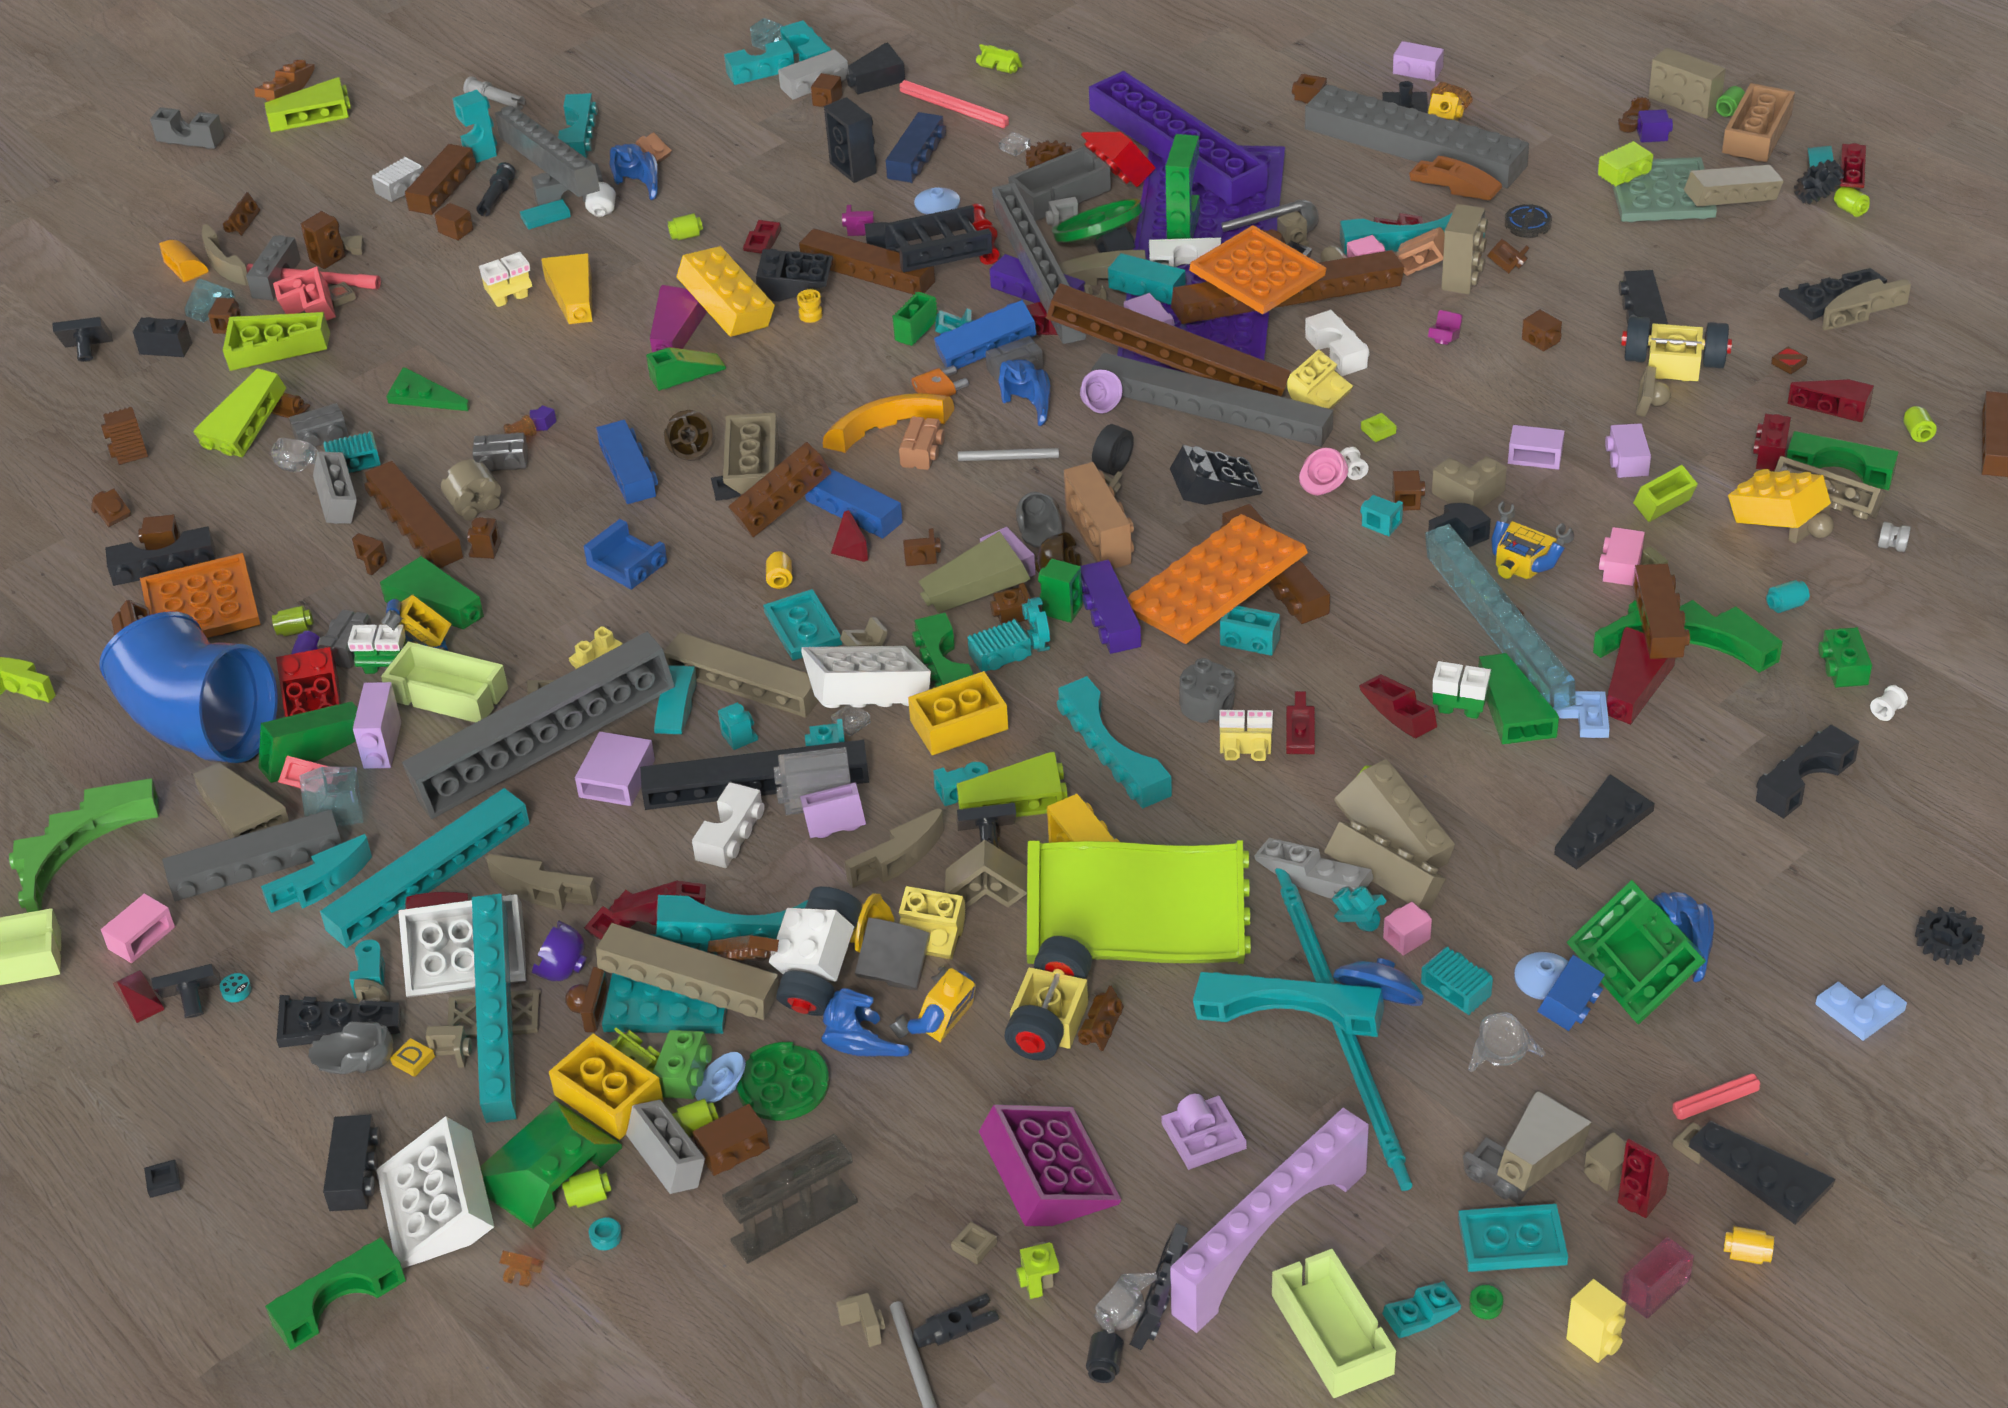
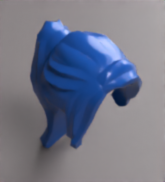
[609,144,658,200]
[998,359,1051,426]
[1653,892,1714,983]
[821,988,912,1057]

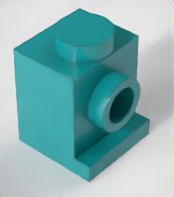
[1360,495,1403,536]
[718,702,758,750]
[805,719,845,746]

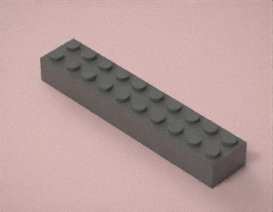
[1305,85,1529,189]
[402,631,675,819]

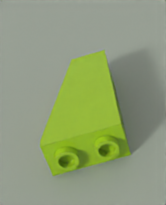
[264,77,351,132]
[193,368,286,458]
[957,752,1068,817]

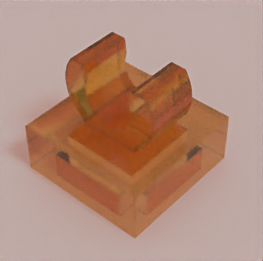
[499,1250,543,1287]

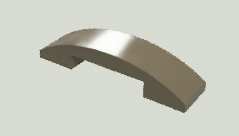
[202,224,248,286]

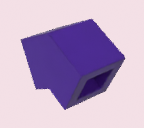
[529,405,557,432]

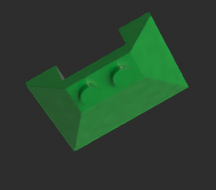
[1566,880,1706,1025]
[480,1100,622,1229]

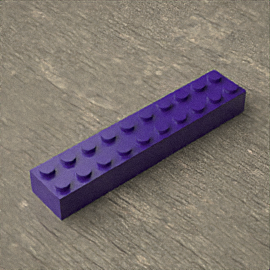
[1089,71,1268,205]

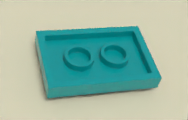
[763,589,842,661]
[1458,1204,1568,1272]

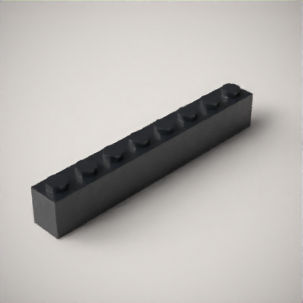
[640,739,869,810]

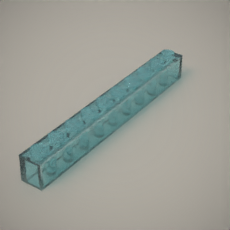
[1425,524,1576,712]

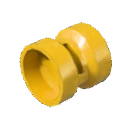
[797,289,823,323]

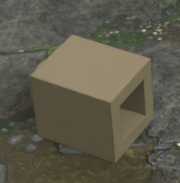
[1584,1132,1626,1192]

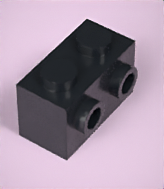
[132,317,192,357]

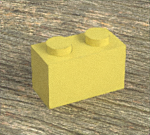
[1566,1279,1626,1363]

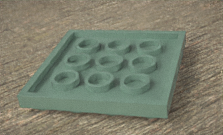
[1612,157,1717,222]

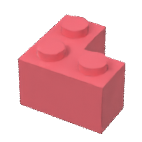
[273,267,336,321]

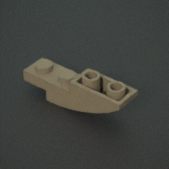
[1822,279,1911,331]
[845,808,944,888]
[486,854,598,910]

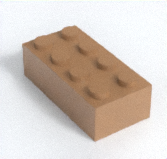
[1722,83,1795,162]
[1064,462,1134,569]

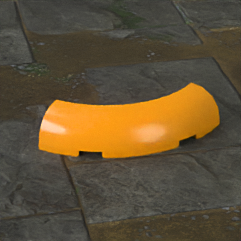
[823,393,954,453]

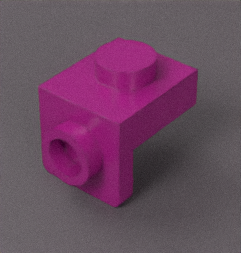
[842,205,875,236]
[1428,310,1463,344]

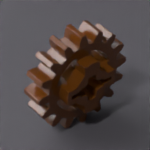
[1026,140,1074,168]

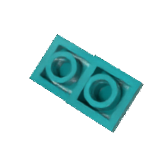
[1808,146,1833,168]
[1382,1281,1461,1339]

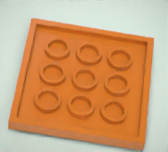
[1189,225,1326,314]
[140,553,261,638]

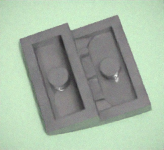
[855,918,930,990]

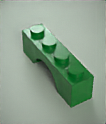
[1787,431,1899,490]
[912,613,974,688]
[265,1237,406,1351]

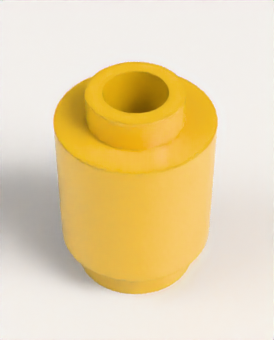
[766,551,792,589]
[1724,1226,1774,1264]

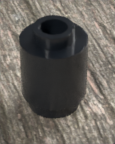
[1086,1330,1124,1383]

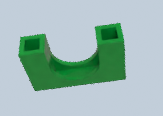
[1166,134,1200,239]

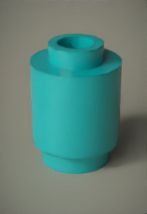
[1766,580,1810,613]

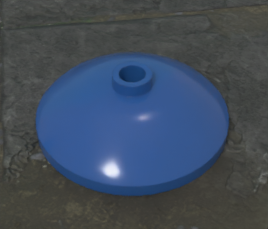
[1333,958,1424,1006]

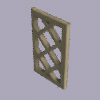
[447,989,541,1039]

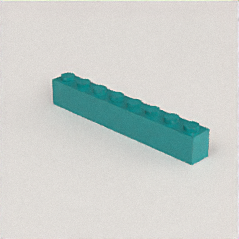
[320,788,530,948]
[472,893,517,1123]

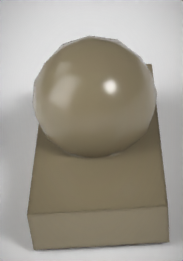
[1636,366,1671,417]
[1788,499,1834,544]

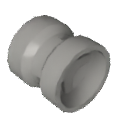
[1878,521,1911,553]

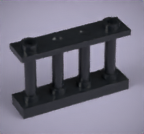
[884,205,992,273]

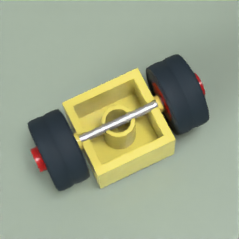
[1621,316,1732,381]
[1004,936,1092,1061]

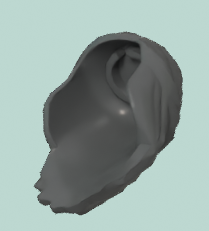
[1016,492,1063,548]
[308,1022,394,1074]

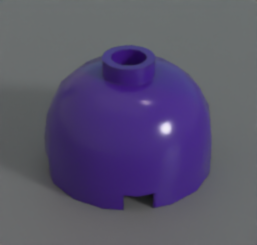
[532,920,587,981]

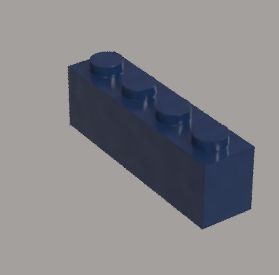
[885,112,946,183]

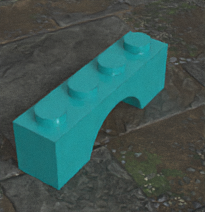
[558,93,598,158]

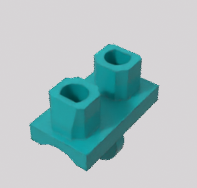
[1332,886,1387,932]

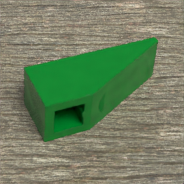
[646,347,726,391]

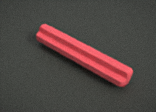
[1672,1073,1760,1120]

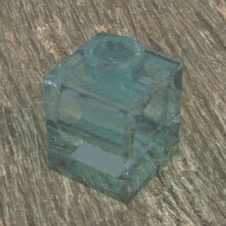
[750,18,783,50]

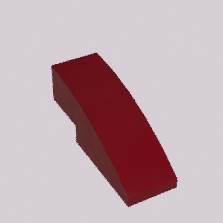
[1359,674,1437,739]

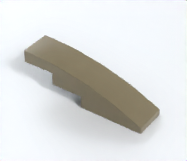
[1058,250,1146,286]

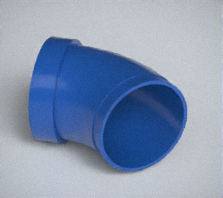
[99,612,278,763]

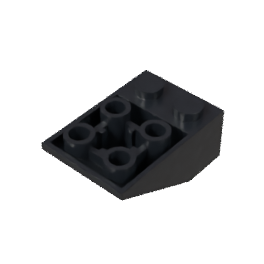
[756,249,833,302]
[1169,445,1263,505]

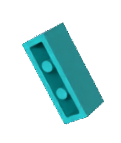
[1108,253,1185,304]

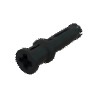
[476,162,516,217]

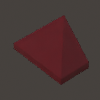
[830,510,868,562]
[113,970,164,1023]

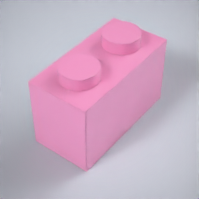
[1599,527,1645,586]
[101,893,175,963]

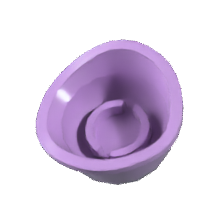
[1080,370,1122,413]

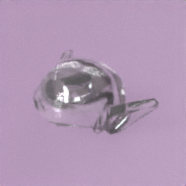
[269,438,319,472]
[1468,1012,1545,1072]
[1094,1273,1157,1334]

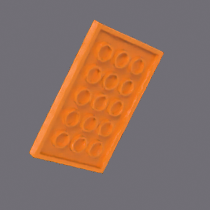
[1127,514,1308,644]

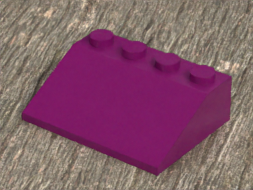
[979,1105,1121,1226]

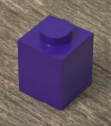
[1637,109,1673,143]

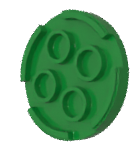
[737,1042,829,1121]

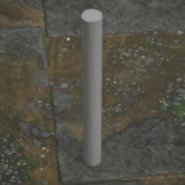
[958,448,1059,461]
[890,1302,937,1408]

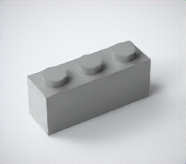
[778,49,849,100]
[313,452,357,524]
[626,1100,705,1194]

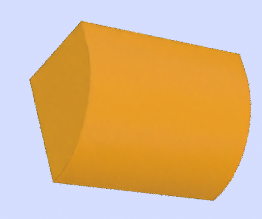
[159,240,209,282]

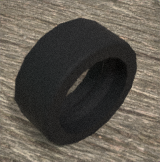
[1092,424,1134,475]

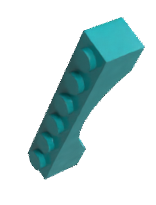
[1340,212,1485,256]
[1057,676,1172,809]
[656,895,808,943]
[1193,972,1384,1037]

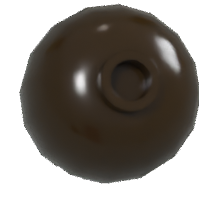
[664,410,715,461]
[1035,532,1082,573]

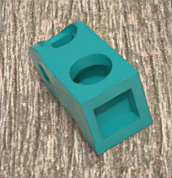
[933,762,989,807]
[349,940,385,998]

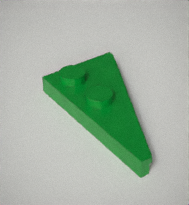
[386,368,470,411]

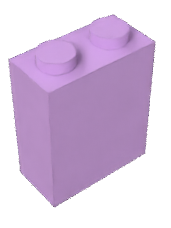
[353,682,401,769]
[575,731,655,806]

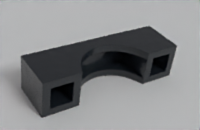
[105,526,216,586]
[1756,724,1859,819]

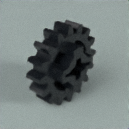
[1794,159,1844,204]
[1915,907,1985,965]

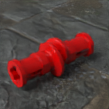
[972,204,1000,265]

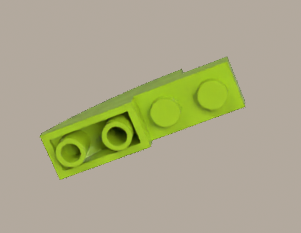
[0,657,56,703]

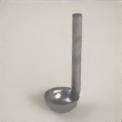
[1221,200,1318,233]

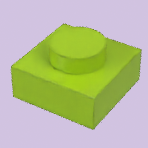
[1361,413,1397,442]

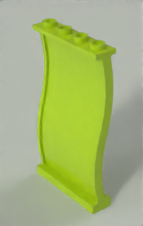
[1027,840,1251,964]

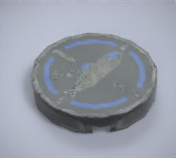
[1505,204,1552,238]

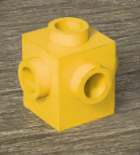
[1428,92,1464,121]

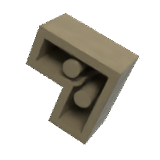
[1432,456,1507,509]
[945,840,1027,909]

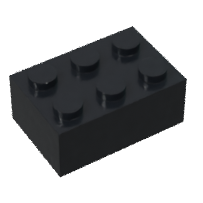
[824,97,877,183]

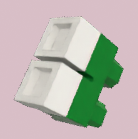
[348,625,407,674]
[1433,661,1491,719]

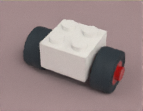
[769,886,862,1016]

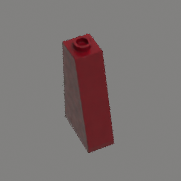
[1607,627,1675,725]

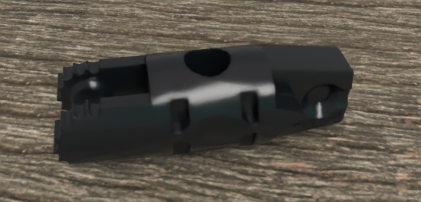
[913,1293,1000,1348]

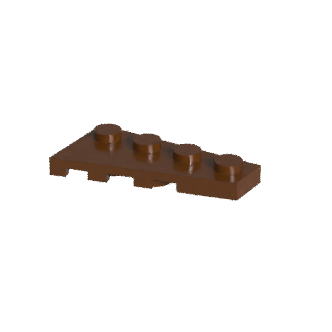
[707,935,779,961]

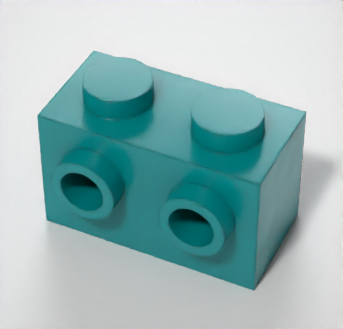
[1220,606,1280,656]

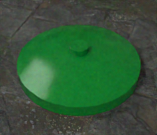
[1052,199,1143,242]

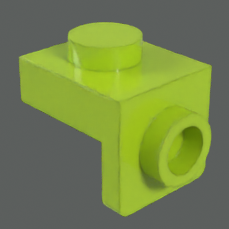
[1016,1242,1060,1299]

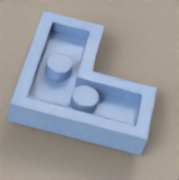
[1548,691,1610,738]
[1816,982,1907,1041]

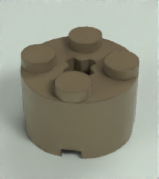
[441,459,501,521]

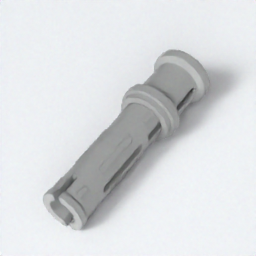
[463,76,525,110]

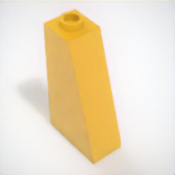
[542,253,592,324]

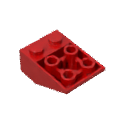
[1080,132,1156,188]
[276,647,341,717]

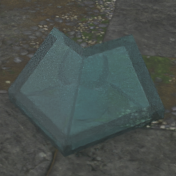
[299,767,364,827]

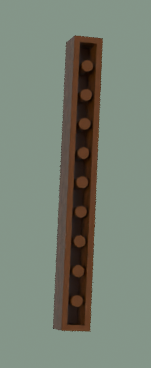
[1171,250,1405,324]
[1046,283,1291,397]

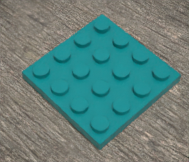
[602,934,727,1034]

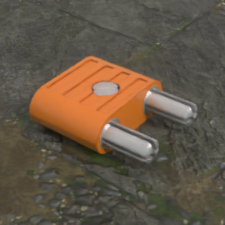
[911,366,969,396]

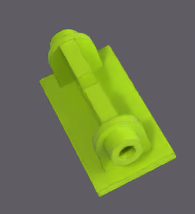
[976,44,1023,74]
[609,1028,660,1073]

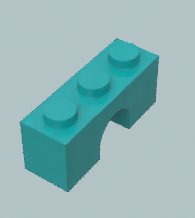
[780,20,831,62]
[724,39,794,85]
[453,89,498,163]

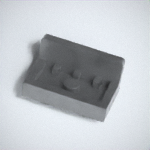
[1463,1137,1533,1204]

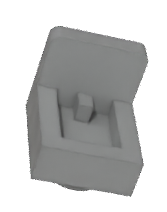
[1046,197,1078,228]

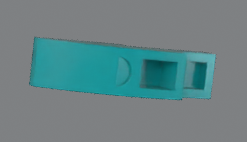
[261,834,372,913]

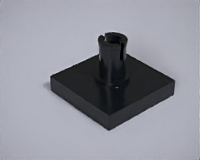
[1382,81,1428,114]
[52,317,113,362]
[956,803,1016,849]
[151,964,221,1019]

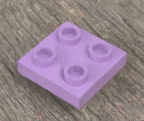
[1162,1094,1246,1170]

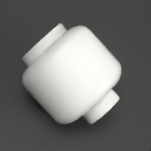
[585,182,616,217]

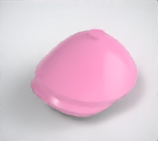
[1299,448,1348,496]

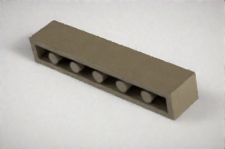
[664,632,819,718]
[596,923,778,1020]

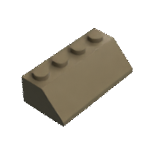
[723,412,779,495]
[1334,759,1455,868]

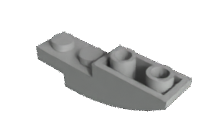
[1254,838,1374,899]

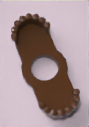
[1618,97,1651,133]

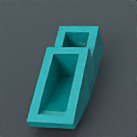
[654,666,697,734]

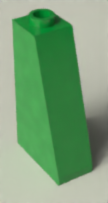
[380,556,484,630]
[1478,653,1559,745]
[258,701,358,783]

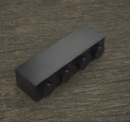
[1619,270,1668,348]

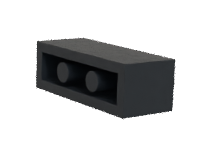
[323,1114,381,1211]

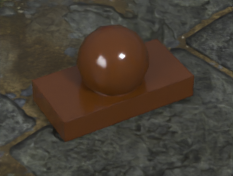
[565,967,608,1033]

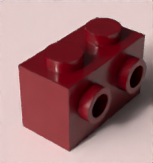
[1753,413,1791,471]

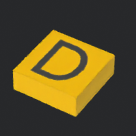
[390,1038,435,1077]

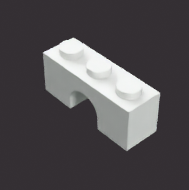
[1149,238,1221,267]
[1305,310,1369,376]
[692,782,764,868]

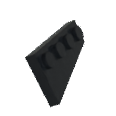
[1779,268,1887,321]
[1554,774,1655,870]
[276,995,401,1048]
[1689,1121,1836,1225]

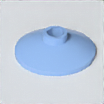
[915,187,960,215]
[1514,952,1569,1000]
[695,1052,745,1104]

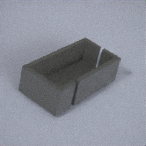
[1008,146,1111,221]

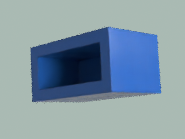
[1537,955,1605,1031]

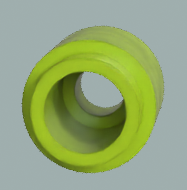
[1834,186,1870,217]
[668,213,703,241]
[1903,406,1937,442]
[272,605,314,637]
[672,1098,719,1138]
[562,1168,612,1208]

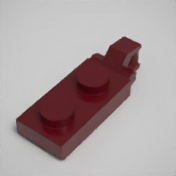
[1286,691,1315,754]

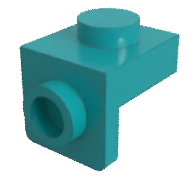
[935,309,974,334]

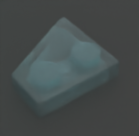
[184,278,235,322]

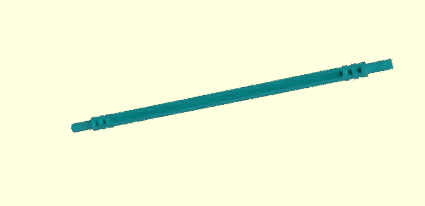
[1275,868,1413,1191]

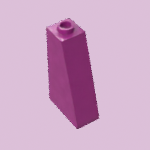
[650,285,707,352]

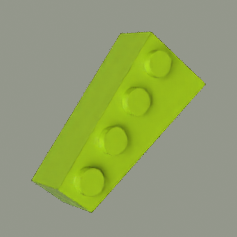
[223,312,330,371]

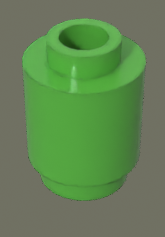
[1716,86,1745,117]

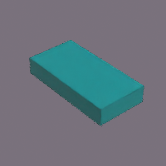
[520,199,571,229]

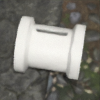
[1340,447,1369,480]
[1870,685,1908,721]

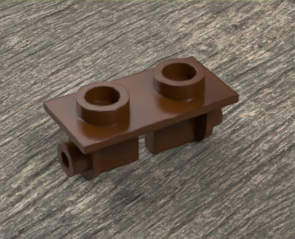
[223,192,260,236]
[271,393,310,418]
[1078,985,1124,1051]

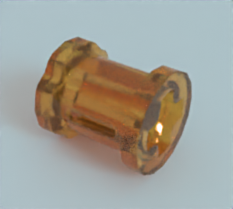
[504,415,536,437]

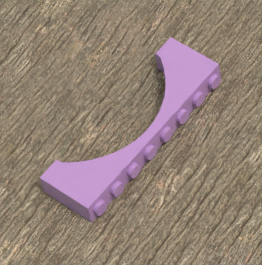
[1170,1108,1369,1333]

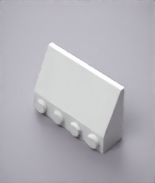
[801,646,931,708]
[399,894,526,998]
[376,1116,494,1269]

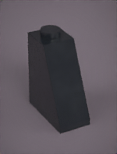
[846,43,905,95]

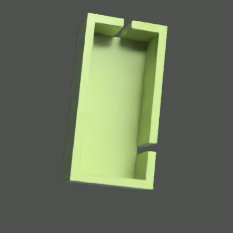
[381,642,508,723]
[0,908,62,985]
[1272,1249,1396,1399]

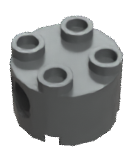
[1179,658,1234,723]

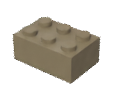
[1648,48,1726,119]
[1442,204,1488,295]

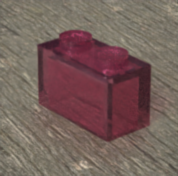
[1621,1237,1694,1319]

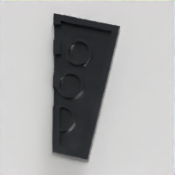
[1129,1223,1189,1350]

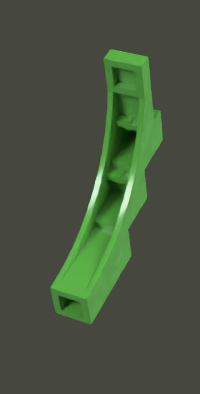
[9,778,159,913]

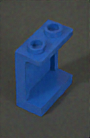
[584,519,668,590]

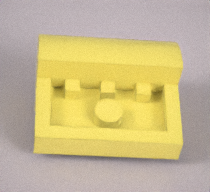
[1287,349,1353,409]
[899,886,965,960]

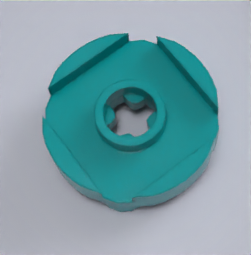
[1022,597,1050,652]

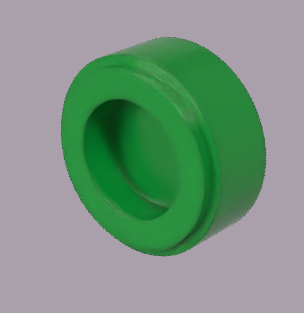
[1469,1285,1504,1320]

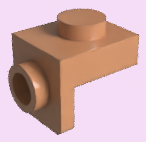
[635,132,672,164]

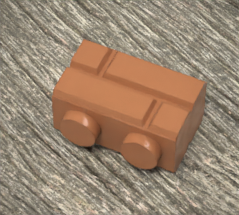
[1396,227,1445,276]
[899,416,945,470]

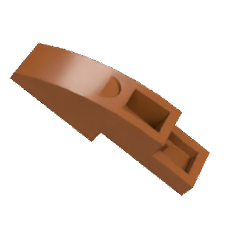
[255,60,315,101]
[1409,155,1502,200]

